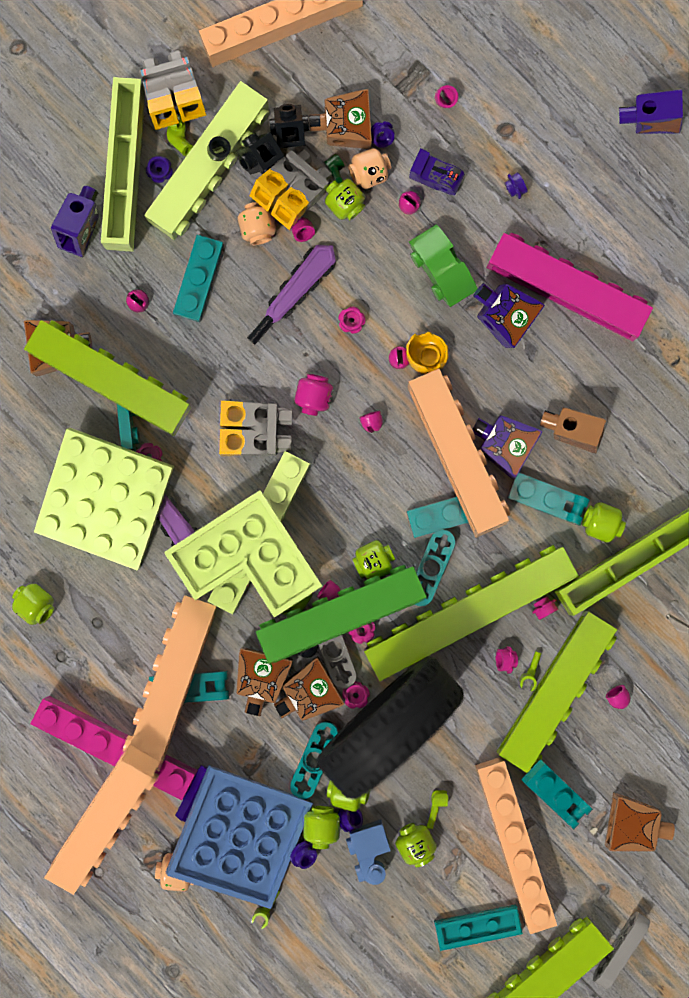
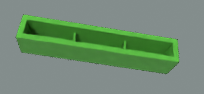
[256,565,427,665]

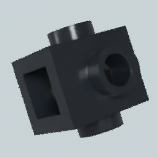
[269,104,309,148]
[236,132,285,175]

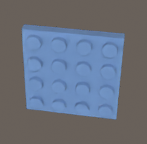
[166,765,313,909]

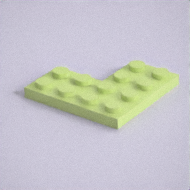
[164,490,322,617]

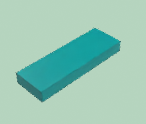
[434,904,523,951]

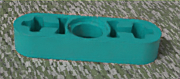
[415,530,455,606]
[290,721,338,799]

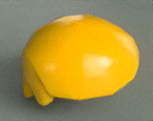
[406,332,449,374]

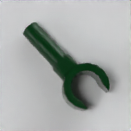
[324,153,345,183]

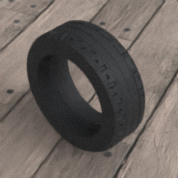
[317,657,464,800]

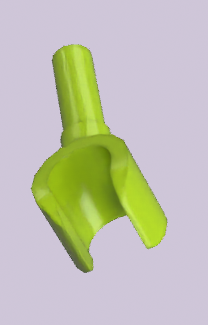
[519,651,542,692]
[426,790,448,829]
[252,890,281,929]

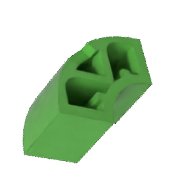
[409,224,478,307]

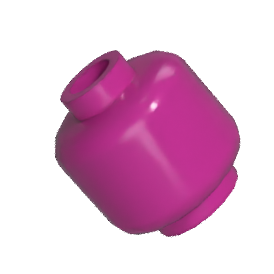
[294,374,333,416]

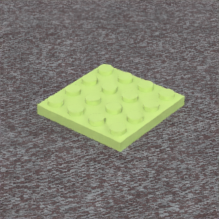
[34,427,174,571]

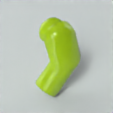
[167,115,193,156]

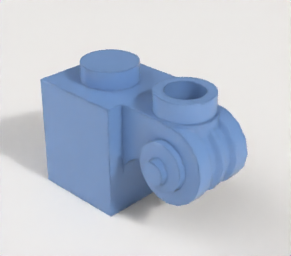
[346,819,391,885]

